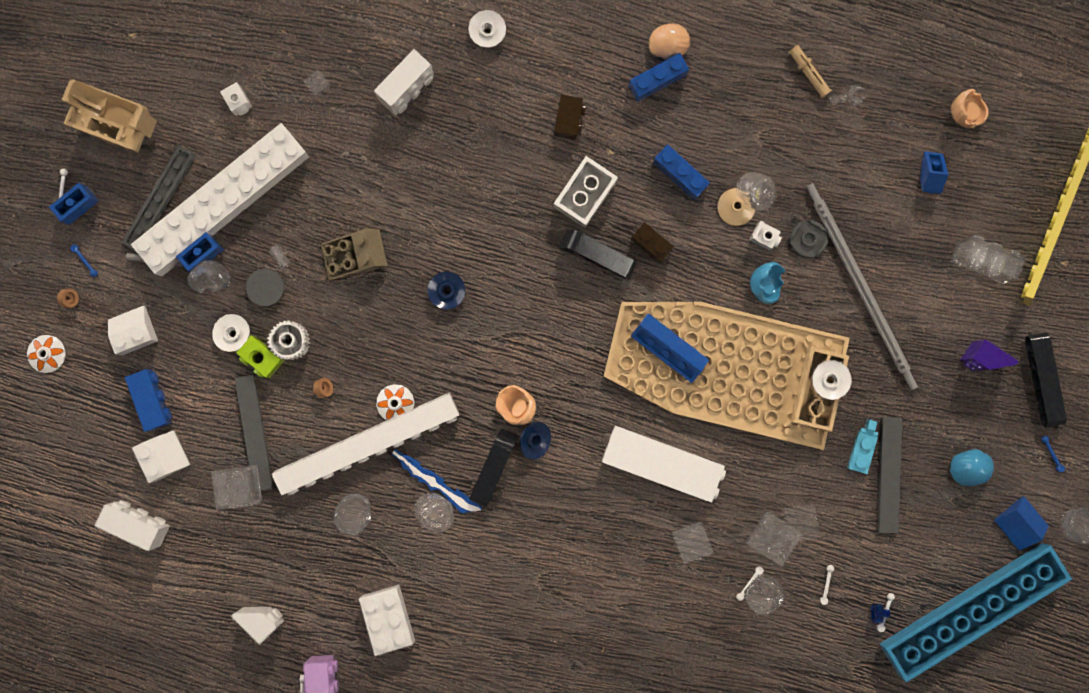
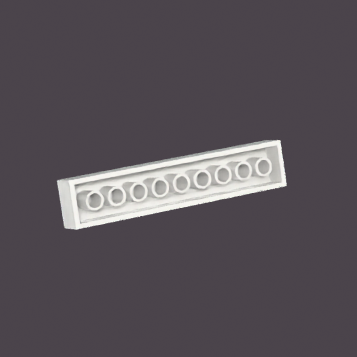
[131,123,309,277]

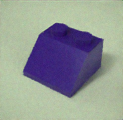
[960,339,1019,372]

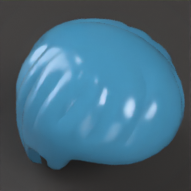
[750,262,785,304]
[950,449,994,486]

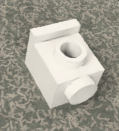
[749,221,782,251]

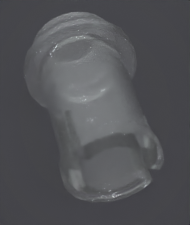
[268,244,291,270]

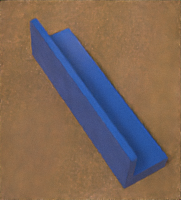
[631,314,709,383]

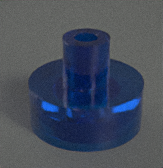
[871,603,890,623]

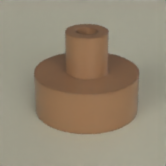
[57,288,79,308]
[313,378,333,398]

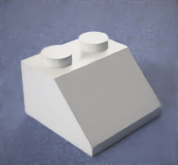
[108,306,158,355]
[132,430,190,483]
[232,607,284,644]

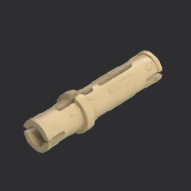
[788,45,832,98]

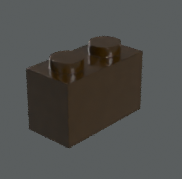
[554,94,586,140]
[631,222,674,264]

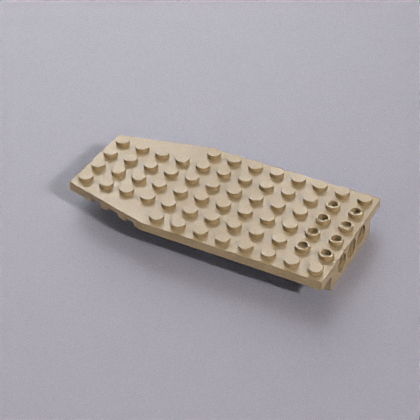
[603,302,850,450]

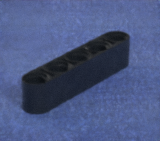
[1025,332,1067,428]

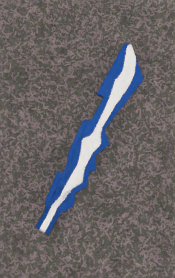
[391,449,482,513]

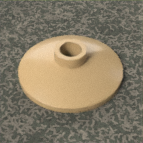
[717,188,755,226]

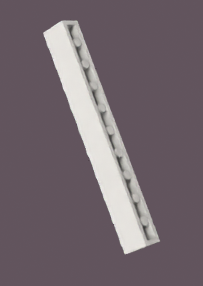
[272,392,459,496]

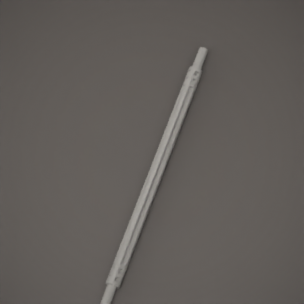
[806,183,918,390]

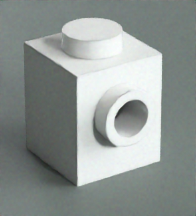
[220,82,252,116]

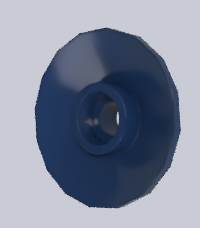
[427,271,466,310]
[519,422,551,459]

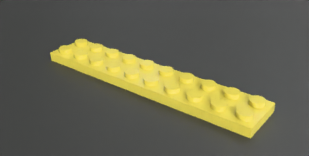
[1021,128,1089,306]

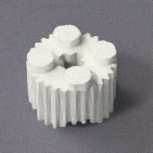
[267,321,310,360]

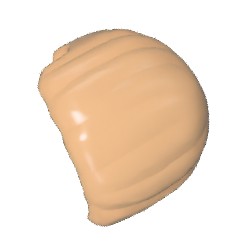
[649,23,690,60]
[951,89,988,129]
[495,385,536,425]

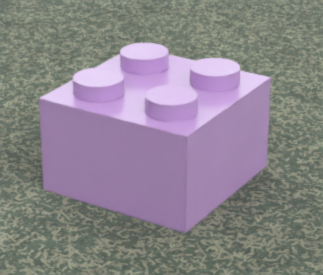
[304,655,339,693]

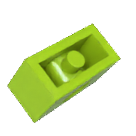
[236,335,285,378]

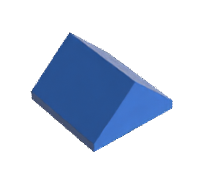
[994,496,1049,550]

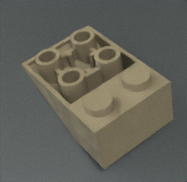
[321,228,388,281]

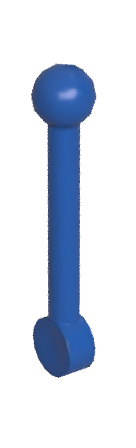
[70,244,98,277]
[1041,436,1065,472]

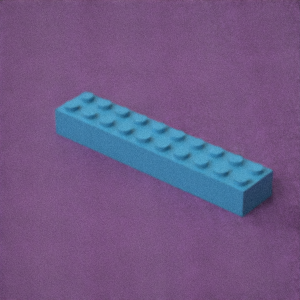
[879,543,1072,682]

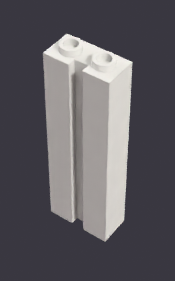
[601,426,726,503]

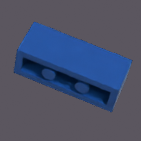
[628,53,689,102]
[653,144,710,201]
[125,369,172,432]

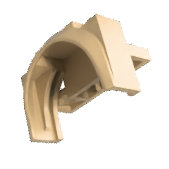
[62,80,157,153]

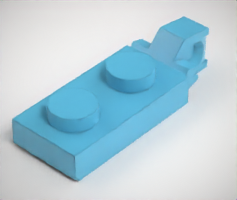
[847,420,878,474]

